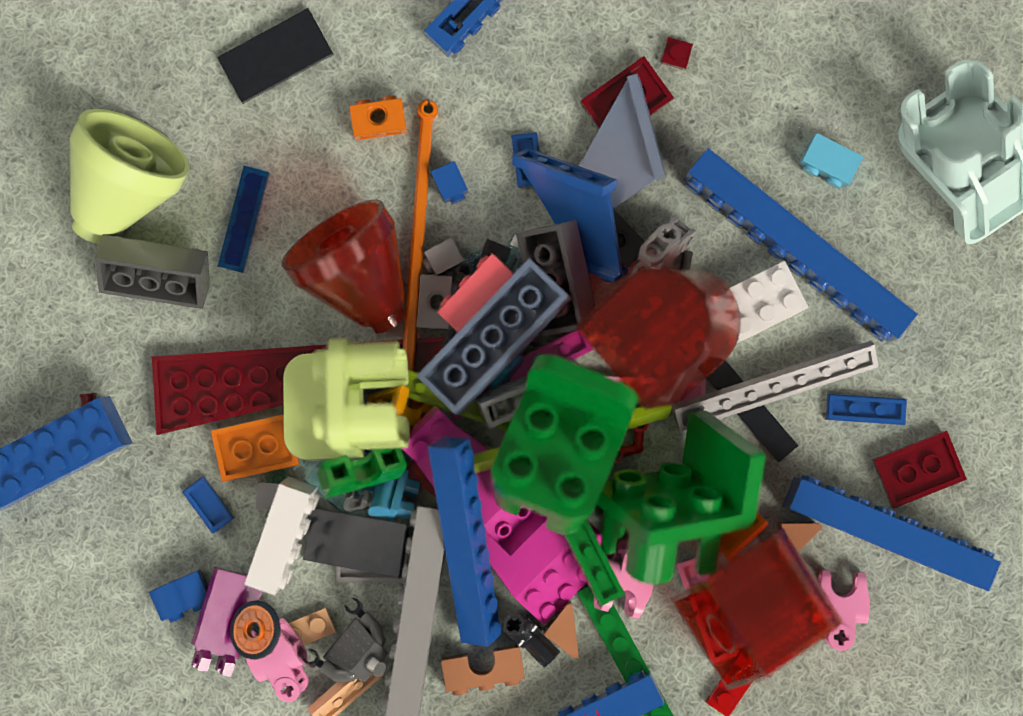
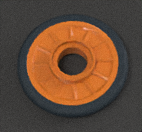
[230,600,281,660]

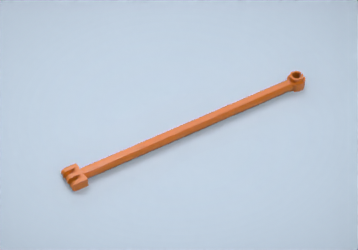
[403,99,438,402]

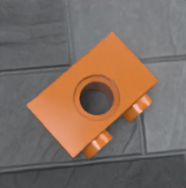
[349,95,407,141]

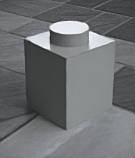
[423,238,465,276]

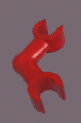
[614,424,649,463]

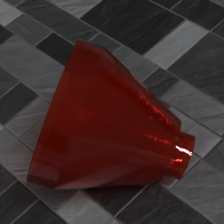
[281,199,406,334]

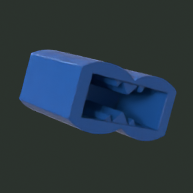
[149,569,208,623]

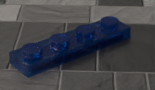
[217,166,270,273]

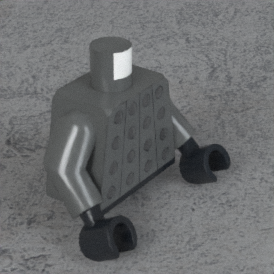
[303,598,387,683]

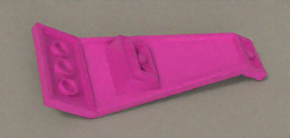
[402,406,614,626]

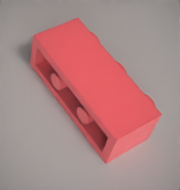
[437,254,514,332]

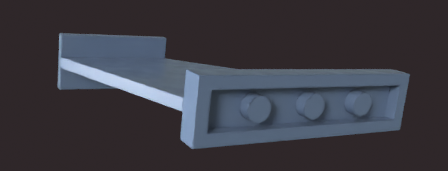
[579,74,667,208]

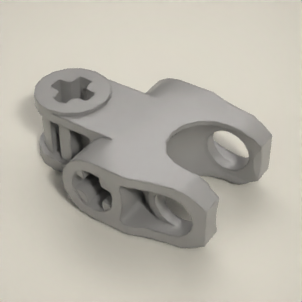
[631,216,697,288]

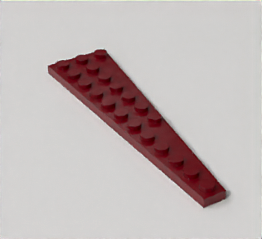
[152,336,446,435]

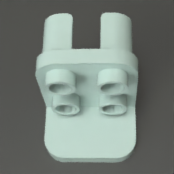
[898,60,1023,244]

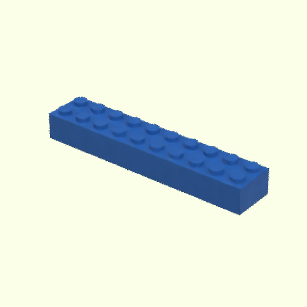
[683,148,918,342]

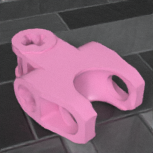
[594,535,654,619]
[812,569,870,651]
[246,618,309,702]

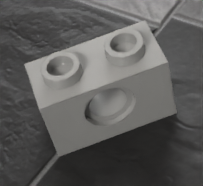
[417,274,457,330]

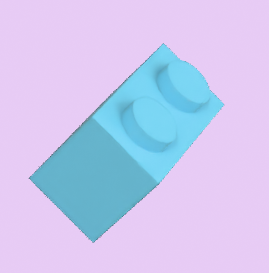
[799,133,863,189]

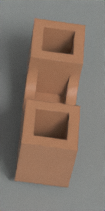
[441,645,525,695]

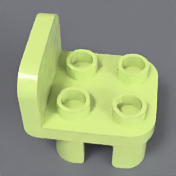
[284,338,410,461]

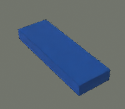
[826,394,907,425]

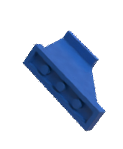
[512,148,628,282]

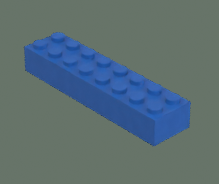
[782,475,1001,592]

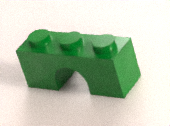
[317,448,407,498]

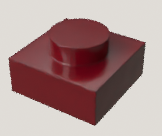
[661,37,693,71]

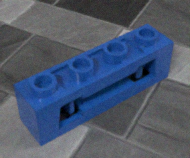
[424,0,502,57]

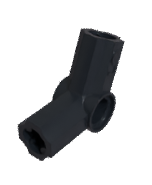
[503,614,560,668]

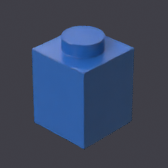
[431,161,469,205]

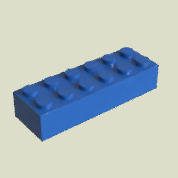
[0,396,133,511]

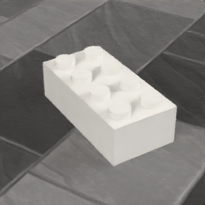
[688,261,809,353]
[245,476,319,595]

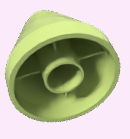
[70,109,190,244]

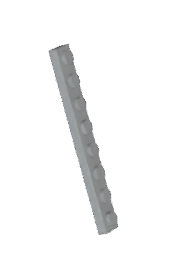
[672,341,879,432]

